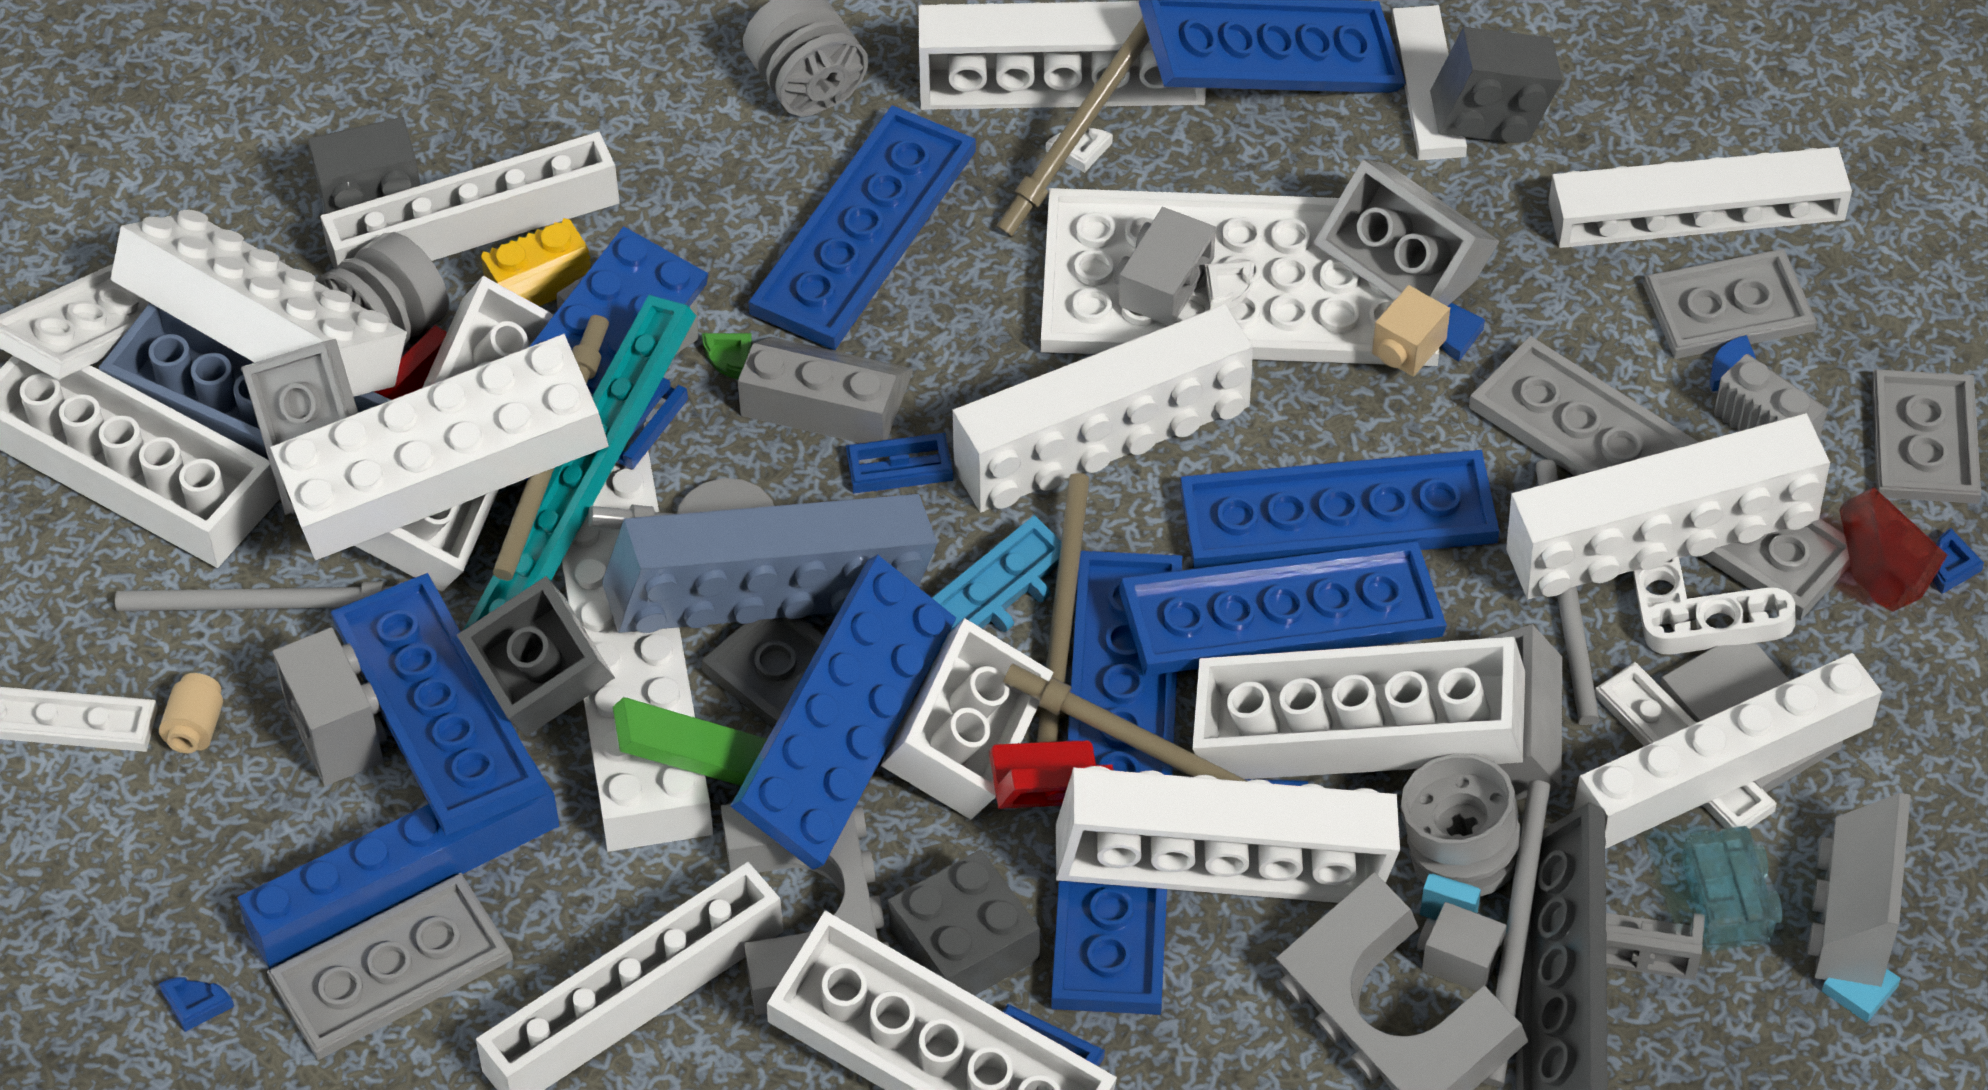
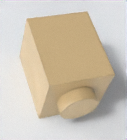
[1372,285,1450,377]

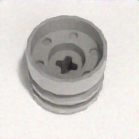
[743,0,868,117]
[317,232,449,346]
[1401,753,1521,896]

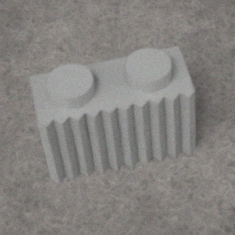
[1714,354,1829,441]

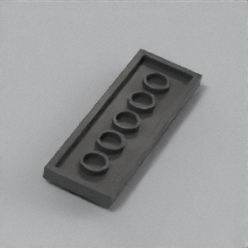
[1516,802,1608,1090]

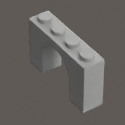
[721,804,889,1015]
[1276,872,1528,1090]

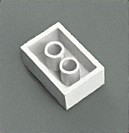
[881,618,1054,820]

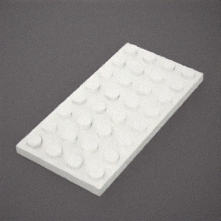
[1041,188,1439,366]

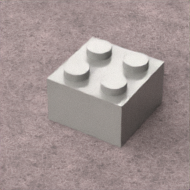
[272,627,387,786]

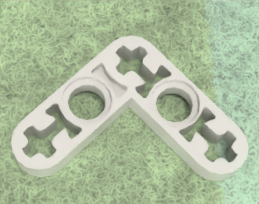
[1632,557,1796,654]

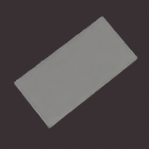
[267,873,513,1060]

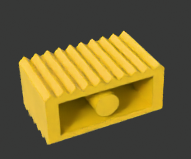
[481,218,591,306]

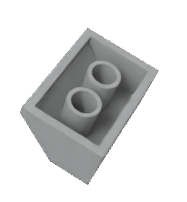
[1313,159,1499,306]
[738,337,913,443]
[1484,624,1562,800]
[1807,793,1911,987]

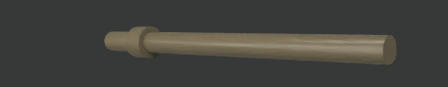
[996,17,1150,237]
[493,315,609,581]
[1035,473,1090,743]
[1003,663,1247,782]

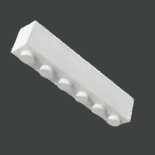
[320,131,620,269]
[1548,147,1852,248]
[1573,653,1882,849]
[476,862,783,1090]

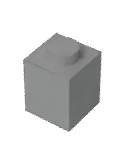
[1417,902,1507,992]

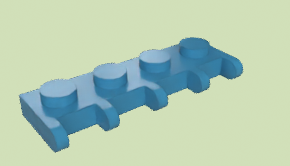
[932,515,1061,634]

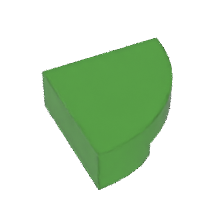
[702,333,752,379]

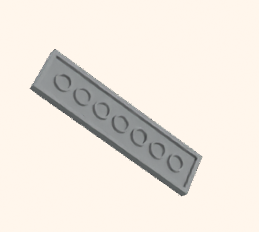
[1469,336,1862,621]

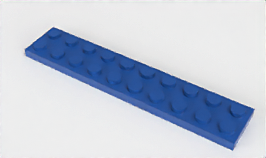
[1051,551,1182,1015]

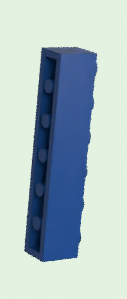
[237,755,559,969]

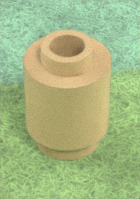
[159,673,223,753]

